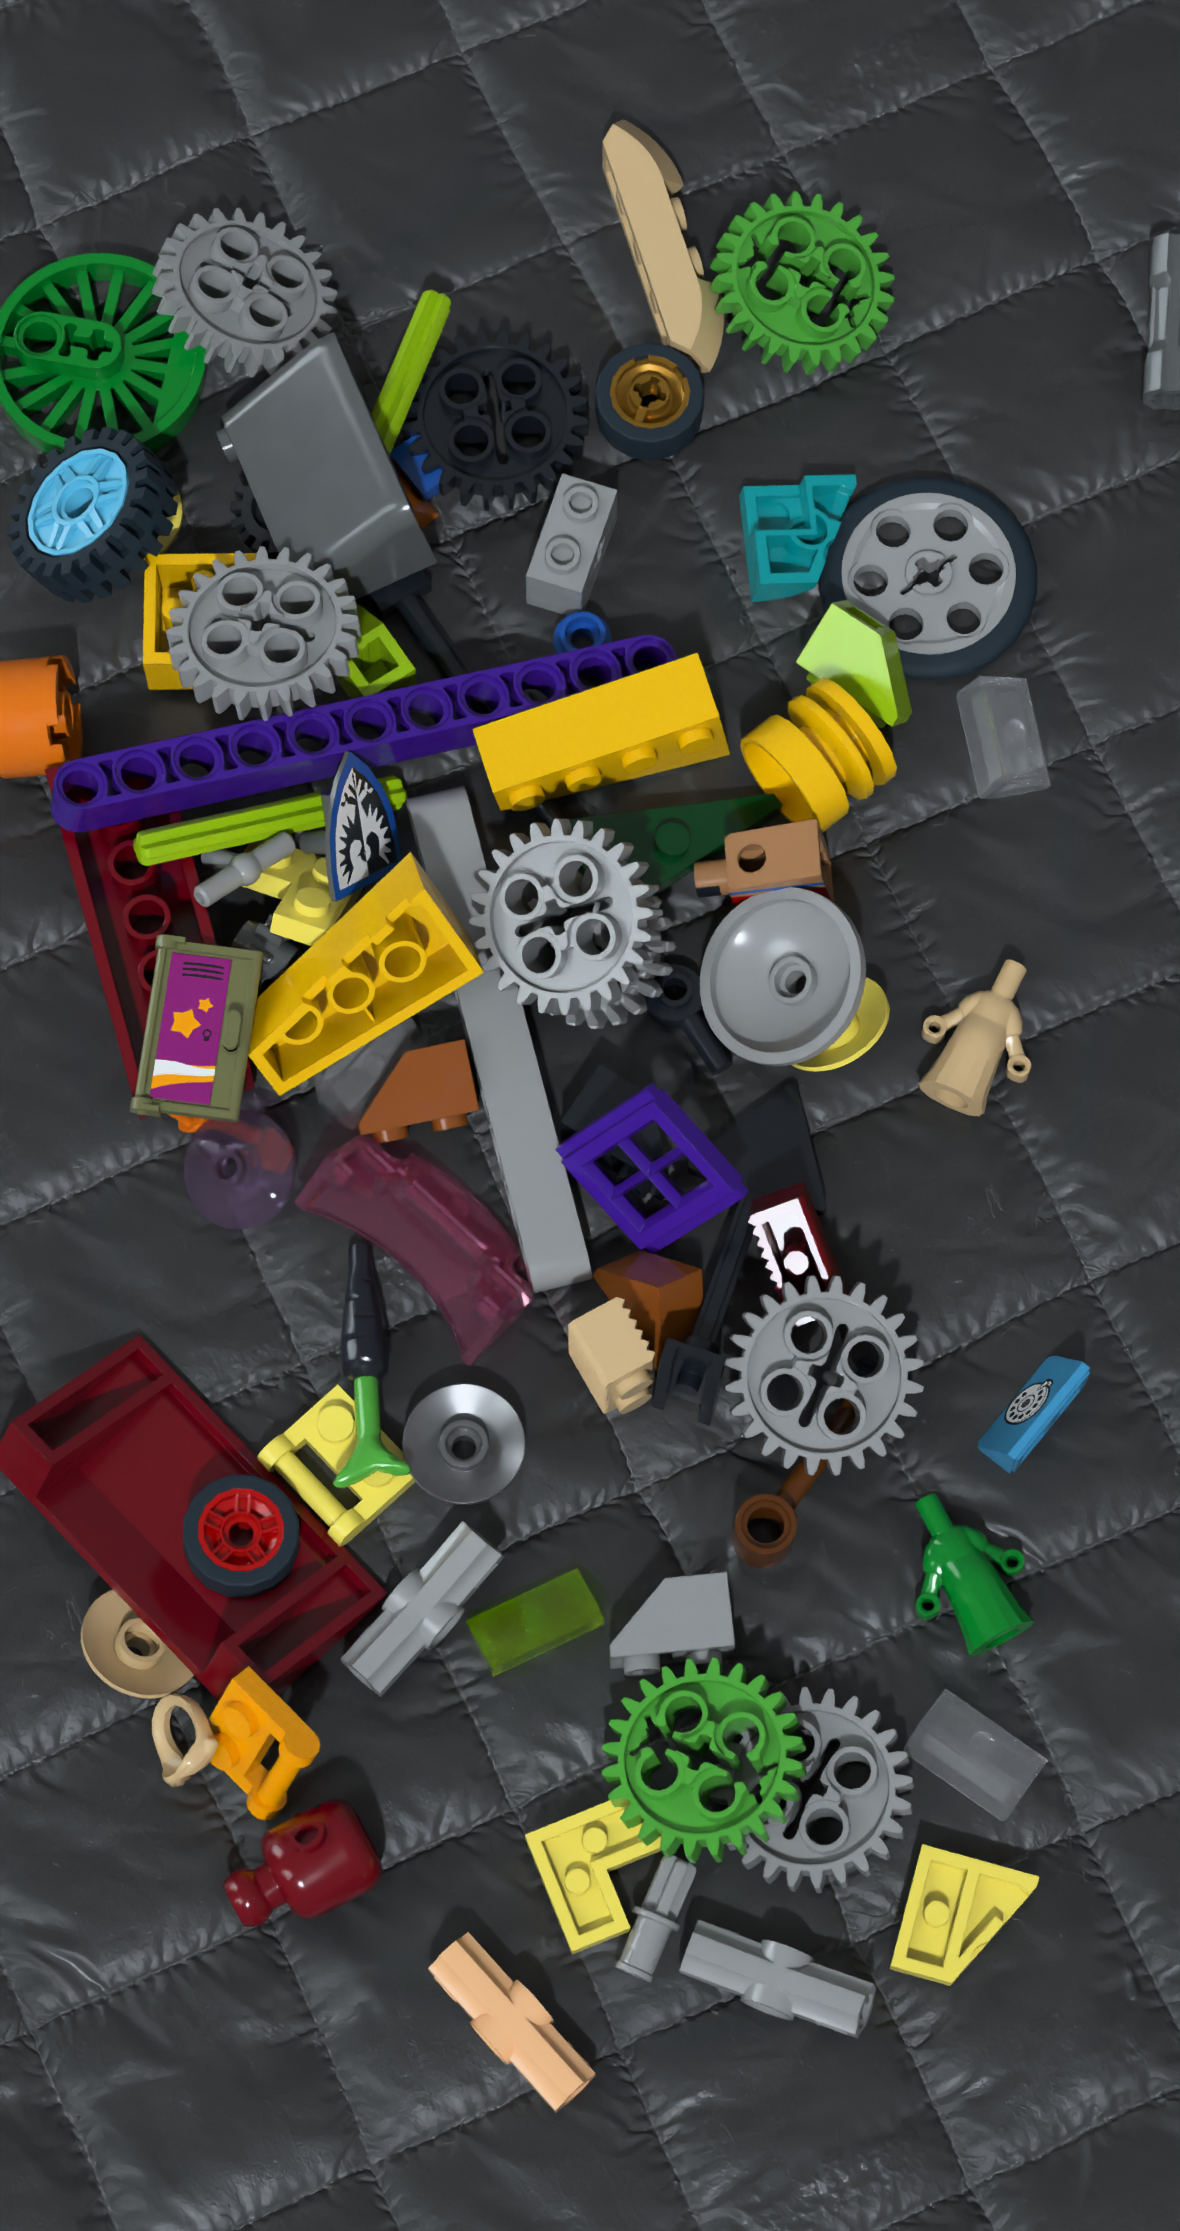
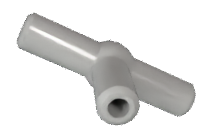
[194,832,296,907]

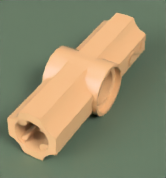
[428,1932,596,2113]

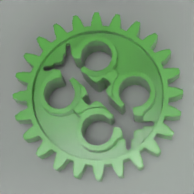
[709,191,895,375]
[602,1658,807,1863]

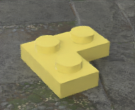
[241,839,363,946]
[525,1800,661,1955]

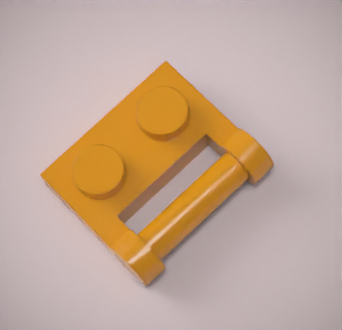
[208,1666,320,1821]

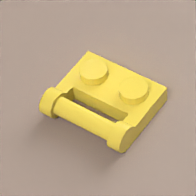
[257,1384,415,1547]

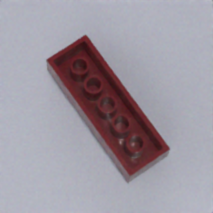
[45,739,255,1120]

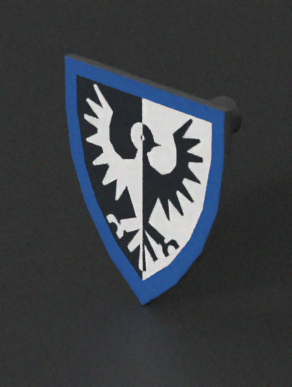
[299,751,402,902]

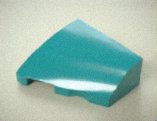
[739,474,857,602]

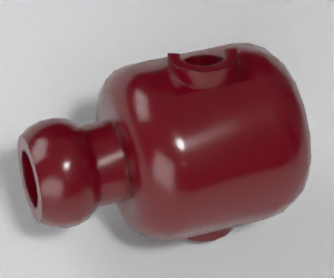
[223,1799,383,1927]

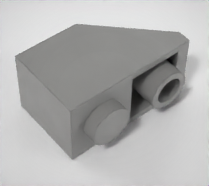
[609,1572,735,1676]

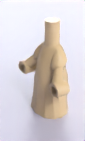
[918,960,1031,1117]

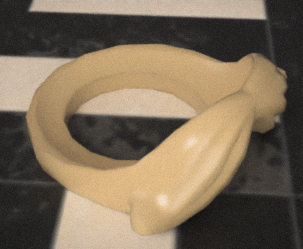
[152,1694,219,1787]

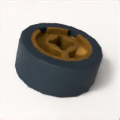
[595,343,705,460]

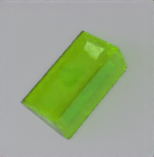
[466,1568,604,1677]

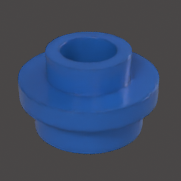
[553,612,612,654]

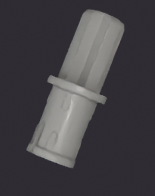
[614,1855,696,1982]

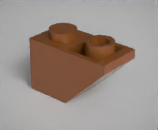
[357,1039,479,1144]

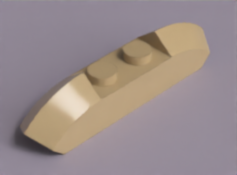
[602,119,724,373]

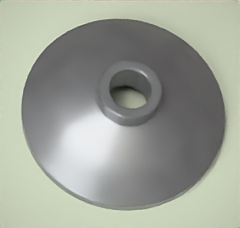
[402,1384,525,1505]

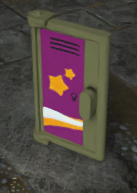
[129,934,264,1122]

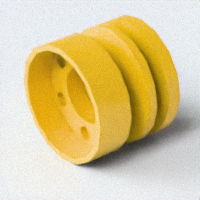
[740,678,897,833]

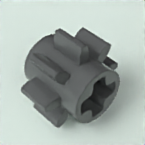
[231,914,303,993]

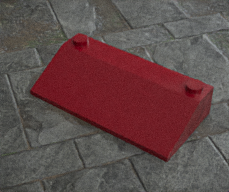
[0,1335,388,1701]

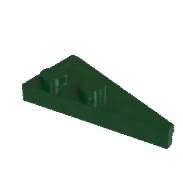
[550,794,783,896]

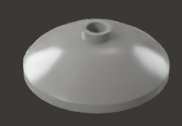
[700,887,866,1066]

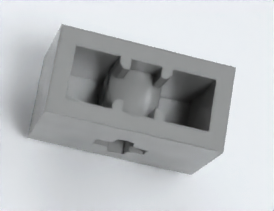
[526,473,618,616]

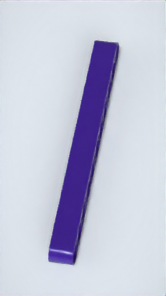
[50,635,677,832]

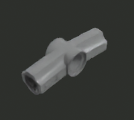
[341,1521,505,1697]
[679,1919,876,2038]

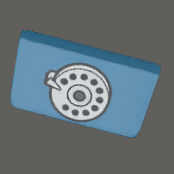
[977,1356,1090,1474]

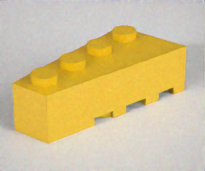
[472,653,730,811]
[248,852,484,1096]

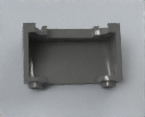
[216,332,438,600]

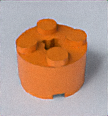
[0,655,83,779]

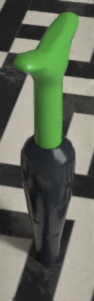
[333,1243,411,1488]

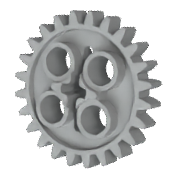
[152,208,337,377]
[166,546,361,721]
[469,818,663,1015]
[723,1276,924,1475]
[710,1687,914,1893]

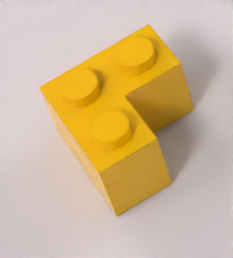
[143,553,257,690]

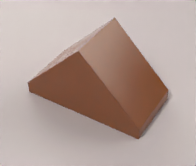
[592,1250,704,1372]

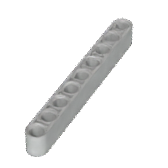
[406,785,592,1294]

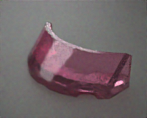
[294,1136,534,1367]

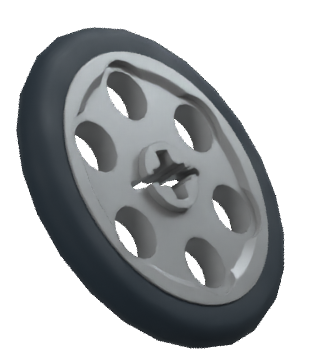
[819,477,1037,680]

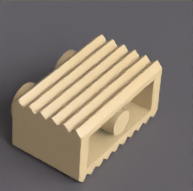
[568,1297,655,1414]

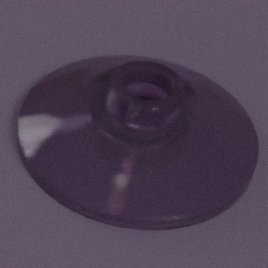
[184,1109,296,1230]

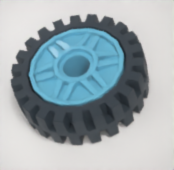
[8,427,178,603]

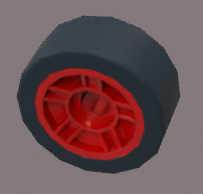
[183,1474,299,1598]

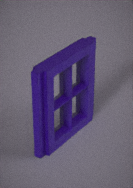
[555,1083,749,1254]

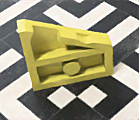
[889,1844,1040,1986]

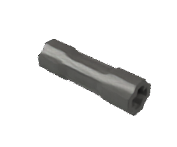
[1142,232,1180,411]

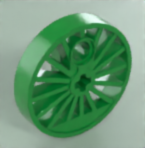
[0,253,207,454]

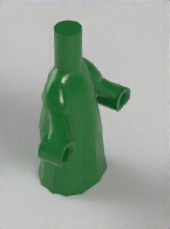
[914,1493,1035,1657]

